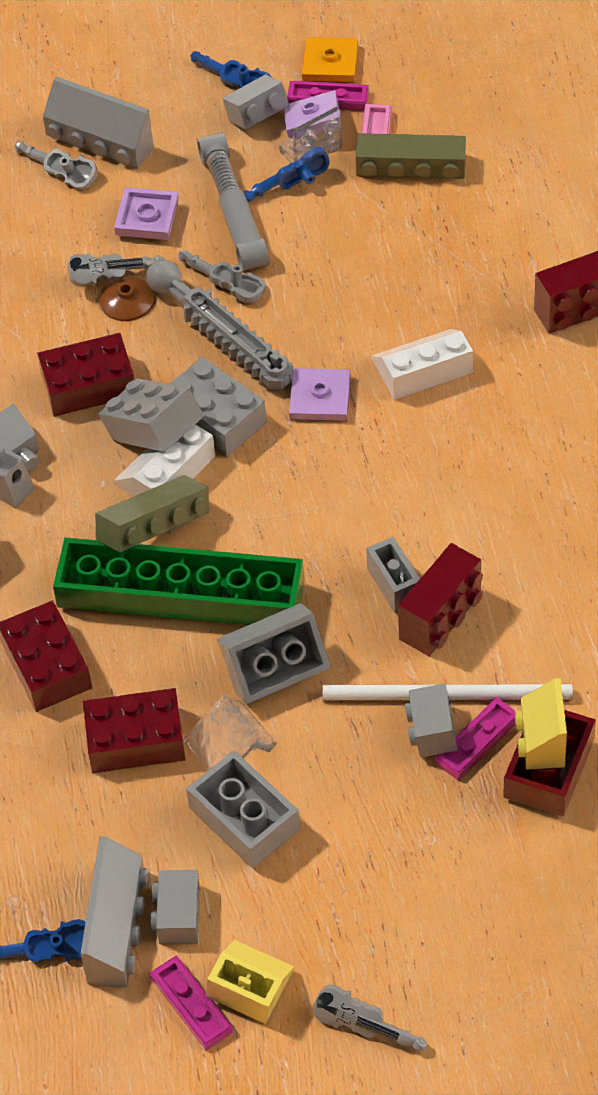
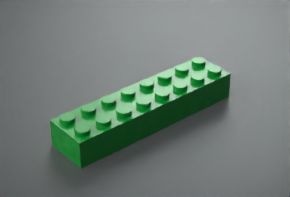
[53,537,305,625]

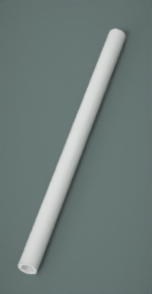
[323,684,573,701]

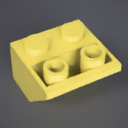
[206,939,294,1024]

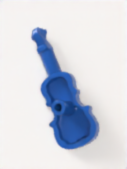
[190,51,272,88]
[244,147,330,202]
[0,919,86,963]

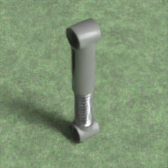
[197,132,270,271]

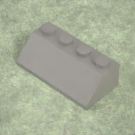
[43,76,154,169]
[81,837,149,987]

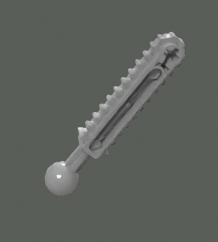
[146,260,293,390]

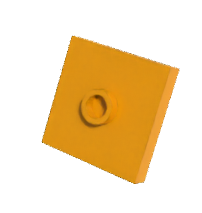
[302,37,358,82]

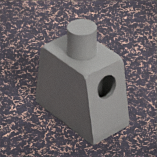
[0,404,40,471]
[0,442,34,509]

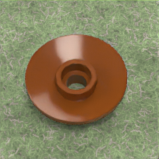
[99,276,155,321]

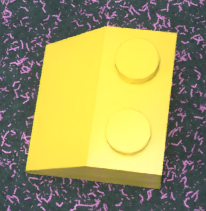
[515,678,567,770]

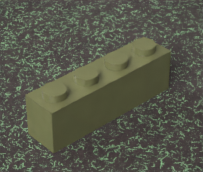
[356,133,466,178]
[95,475,209,552]

